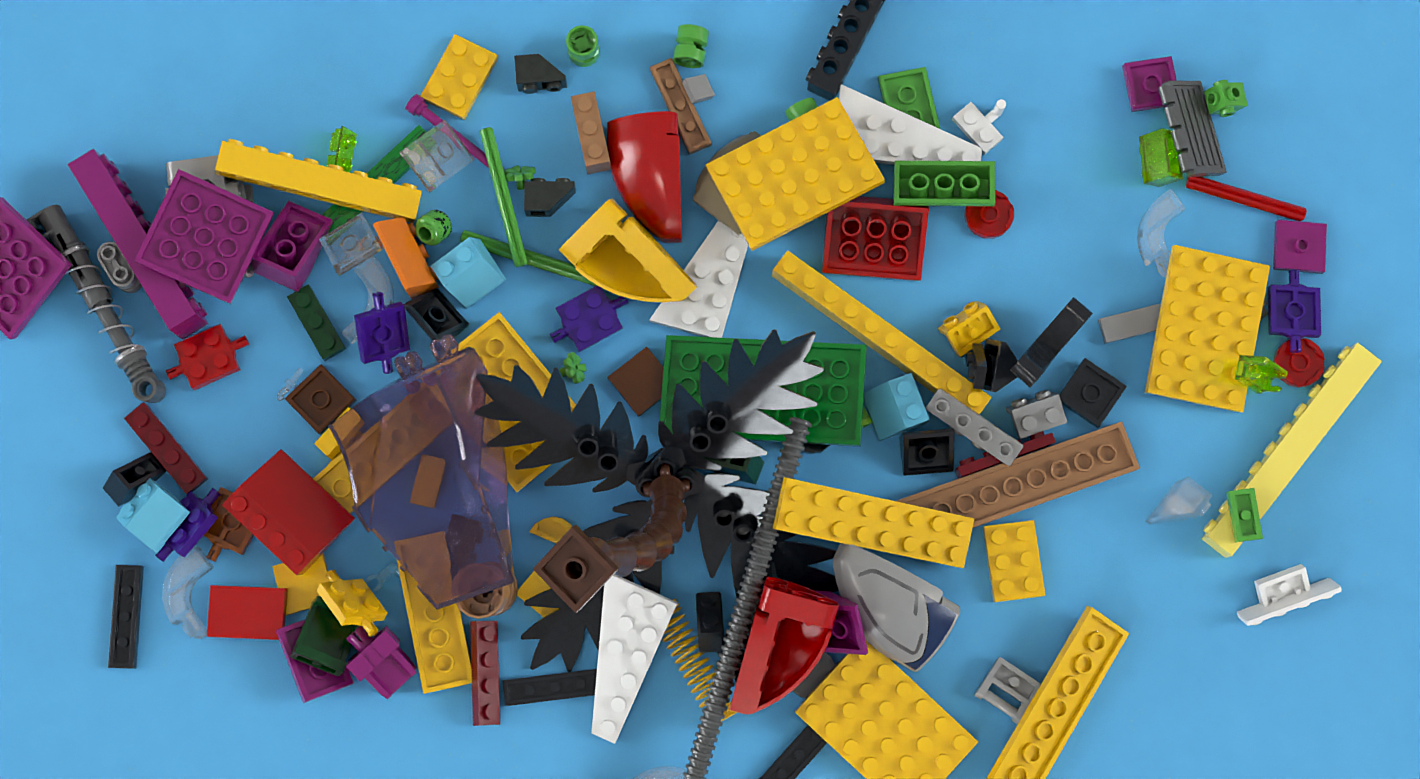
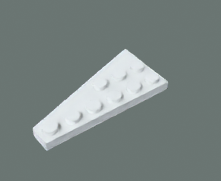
[592,576,678,744]

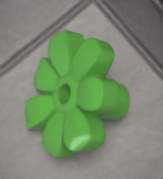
[504,165,536,190]
[559,352,587,384]

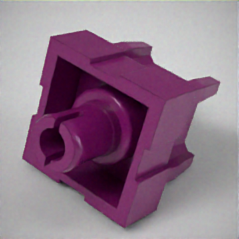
[346,625,417,699]

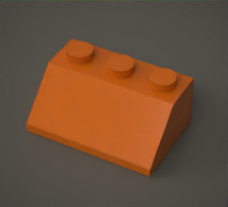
[373,217,439,299]

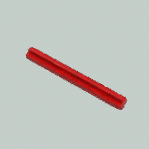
[1186,177,1307,221]

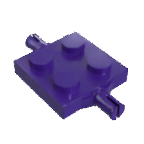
[1268,269,1321,353]
[550,286,629,352]
[354,292,410,374]
[155,488,221,562]

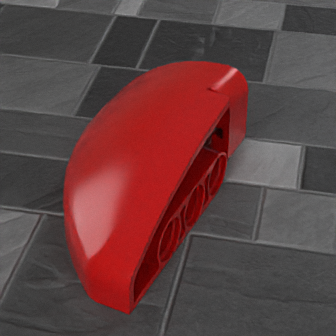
[607,111,682,243]
[730,577,839,714]

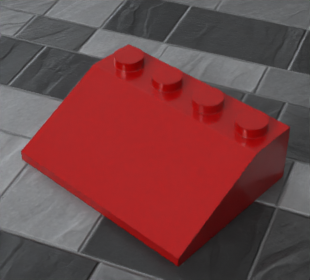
[822,196,929,281]
[222,449,356,575]

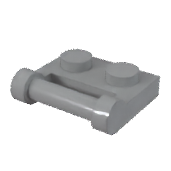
[974,657,1041,725]

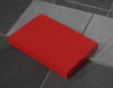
[207,585,288,640]

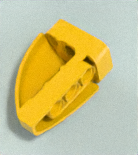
[559,199,697,302]

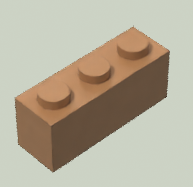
[570,91,611,175]

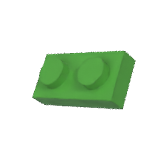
[1226,488,1263,543]

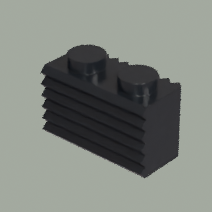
[696,591,724,653]

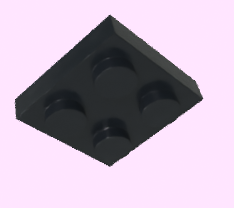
[1059,358,1127,428]

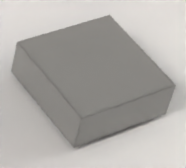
[682,74,715,104]

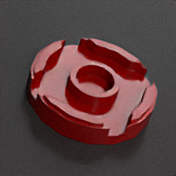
[964,190,1014,239]
[1273,338,1325,388]

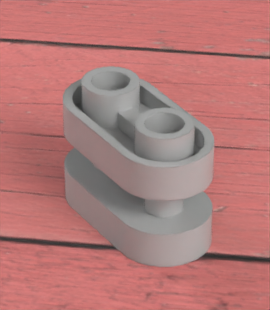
[97,242,142,293]

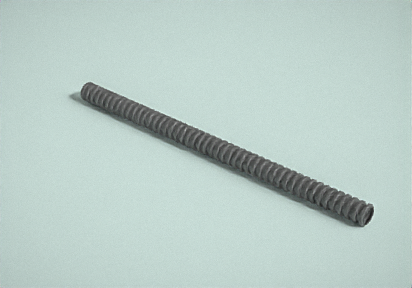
[683,417,812,779]

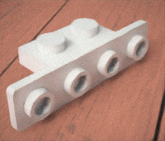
[1237,564,1342,626]

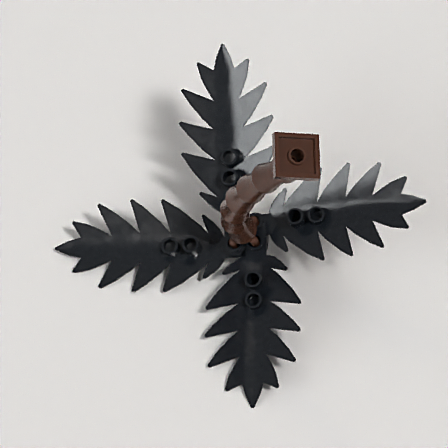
[474,329,839,672]

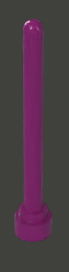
[405,94,504,170]

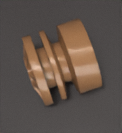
[453,562,518,619]

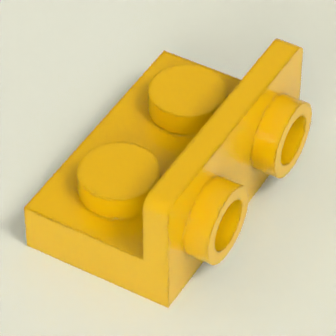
[938,301,1001,357]

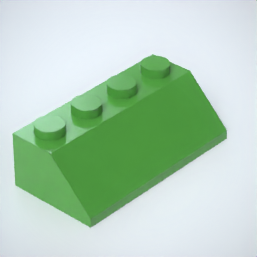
[894,161,995,206]

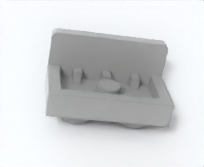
[1006,390,1067,439]

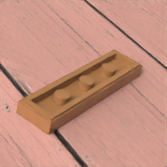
[649,58,712,155]

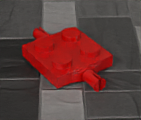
[166,324,249,391]

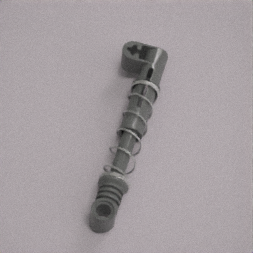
[27,205,166,403]

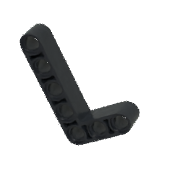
[1010,297,1093,387]

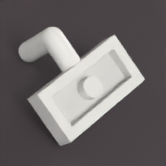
[952,99,1006,155]

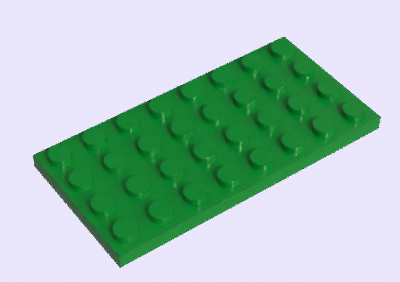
[659,335,867,447]

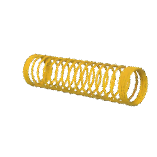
[663,599,737,722]

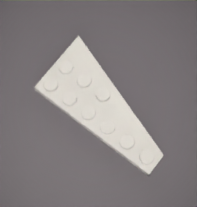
[839,84,982,165]
[649,220,748,338]

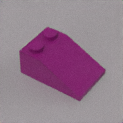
[251,201,333,292]
[814,590,868,655]

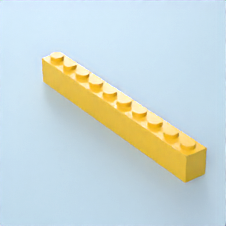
[772,250,992,414]

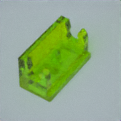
[1235,355,1288,394]

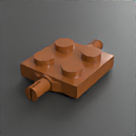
[203,487,254,562]

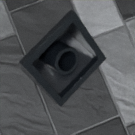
[404,288,469,350]
[984,338,1018,392]
[899,428,955,476]

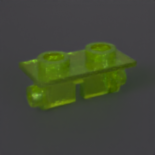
[326,126,357,173]

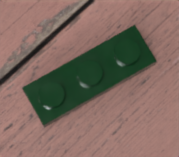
[287,284,346,361]

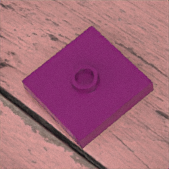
[1122,56,1177,112]
[1273,220,1327,274]

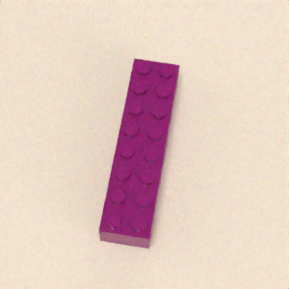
[67,148,208,340]

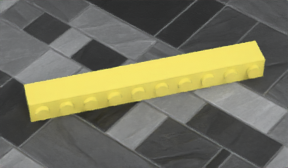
[1201,343,1382,558]

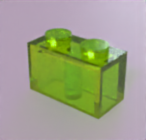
[1139,128,1183,187]

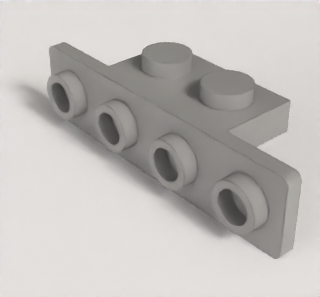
[926,389,1023,466]

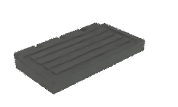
[1158,81,1227,177]

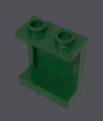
[290,596,359,676]

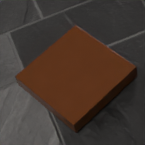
[607,347,664,417]
[284,364,357,435]

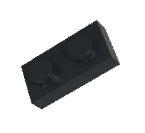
[965,343,987,389]

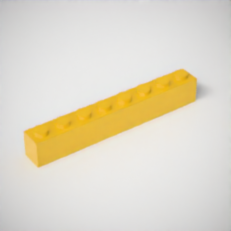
[215,139,422,223]

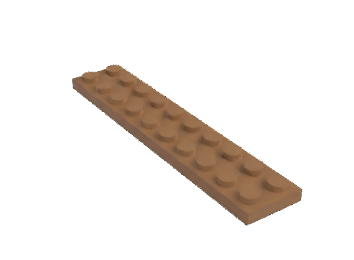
[897,421,1140,528]

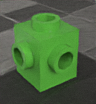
[1204,80,1248,117]

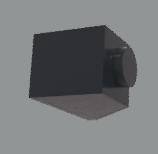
[103,452,167,507]

